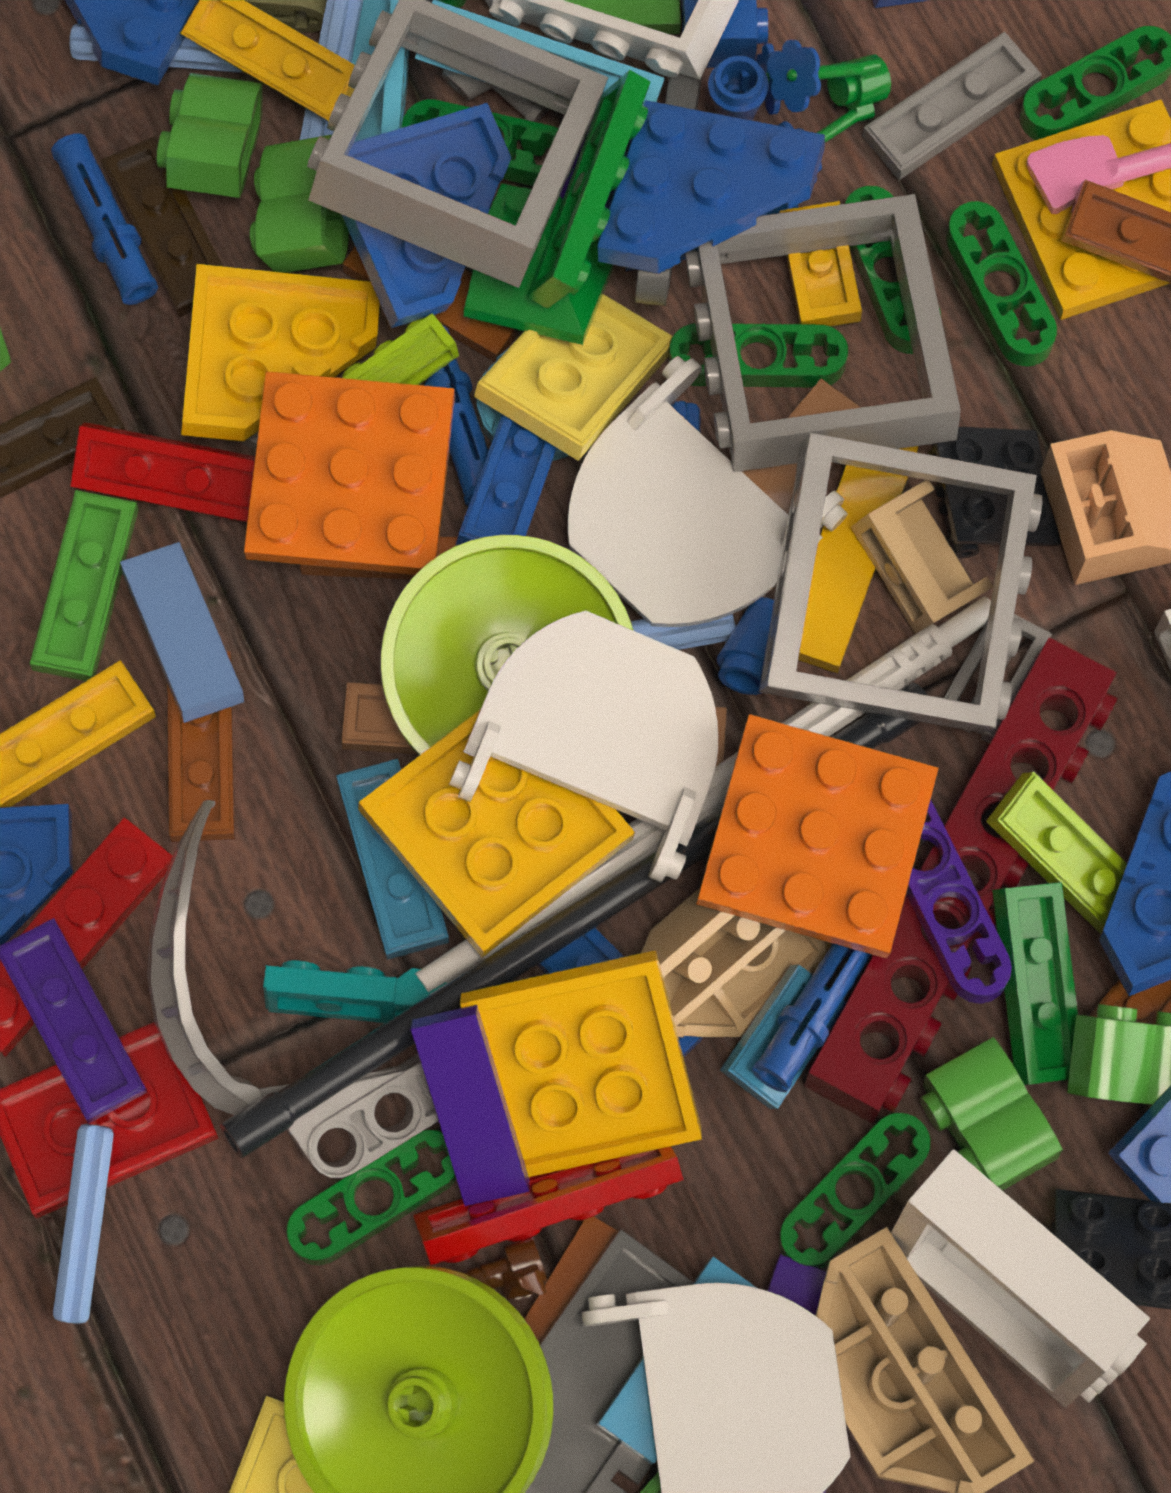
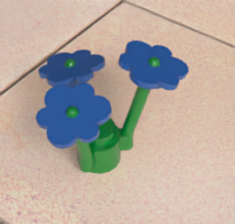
[755,39,891,184]

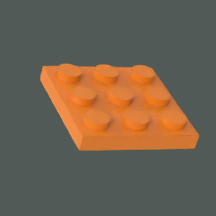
[244,371,455,575]
[696,714,939,959]

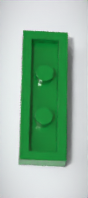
[992,882,1078,1085]

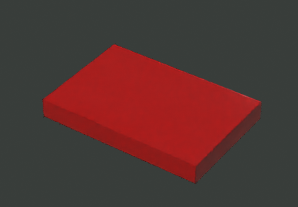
[0,1022,219,1219]

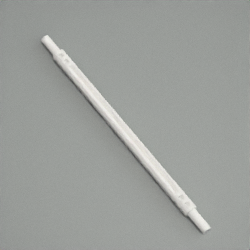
[415,596,991,992]

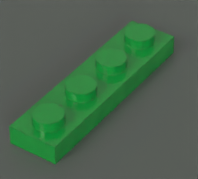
[527,70,651,308]

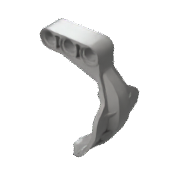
[147,800,439,1178]

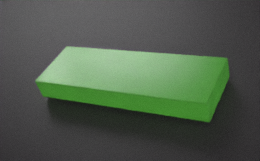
[30,490,139,681]

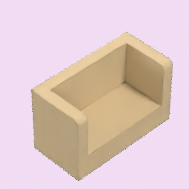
[851,480,993,634]

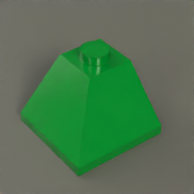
[464,183,614,345]

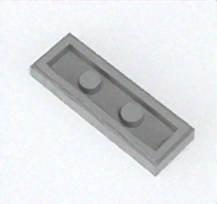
[862,31,1042,180]

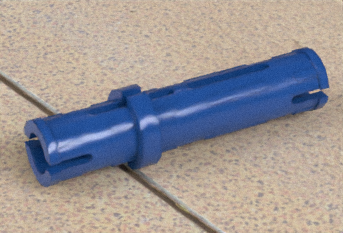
[51,133,158,305]
[424,325,489,506]
[752,943,871,1092]

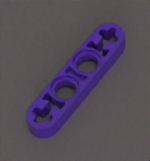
[906,799,1012,1004]

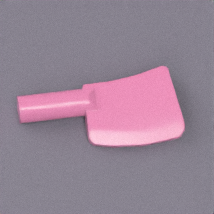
[1027,135,1171,214]

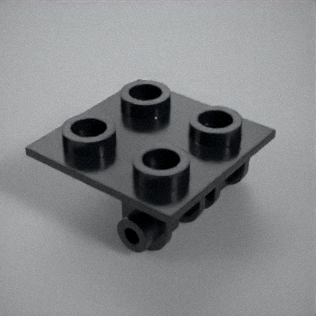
[927,427,1061,559]
[1050,1189,1171,1310]

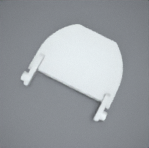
[568,356,848,627]
[449,611,718,882]
[581,1283,851,1493]

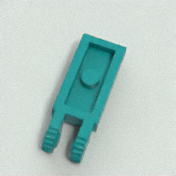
[263,960,447,1023]

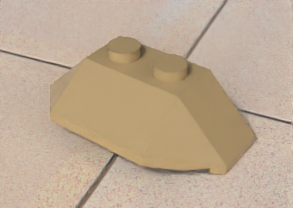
[641,888,832,1037]
[815,1227,1034,1493]

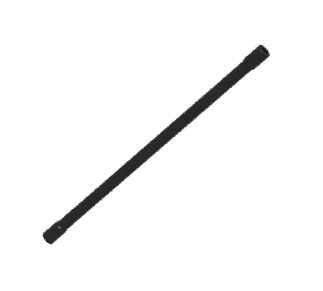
[220,683,928,1159]

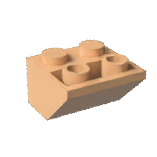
[1041,430,1171,585]

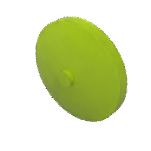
[380,535,633,756]
[284,1266,553,1493]

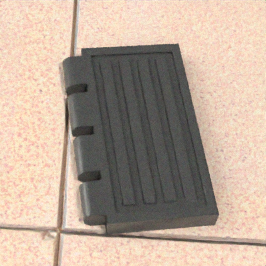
[525,1229,693,1493]

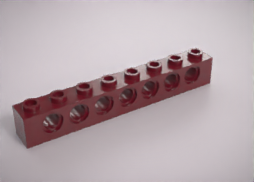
[804,637,1118,1124]

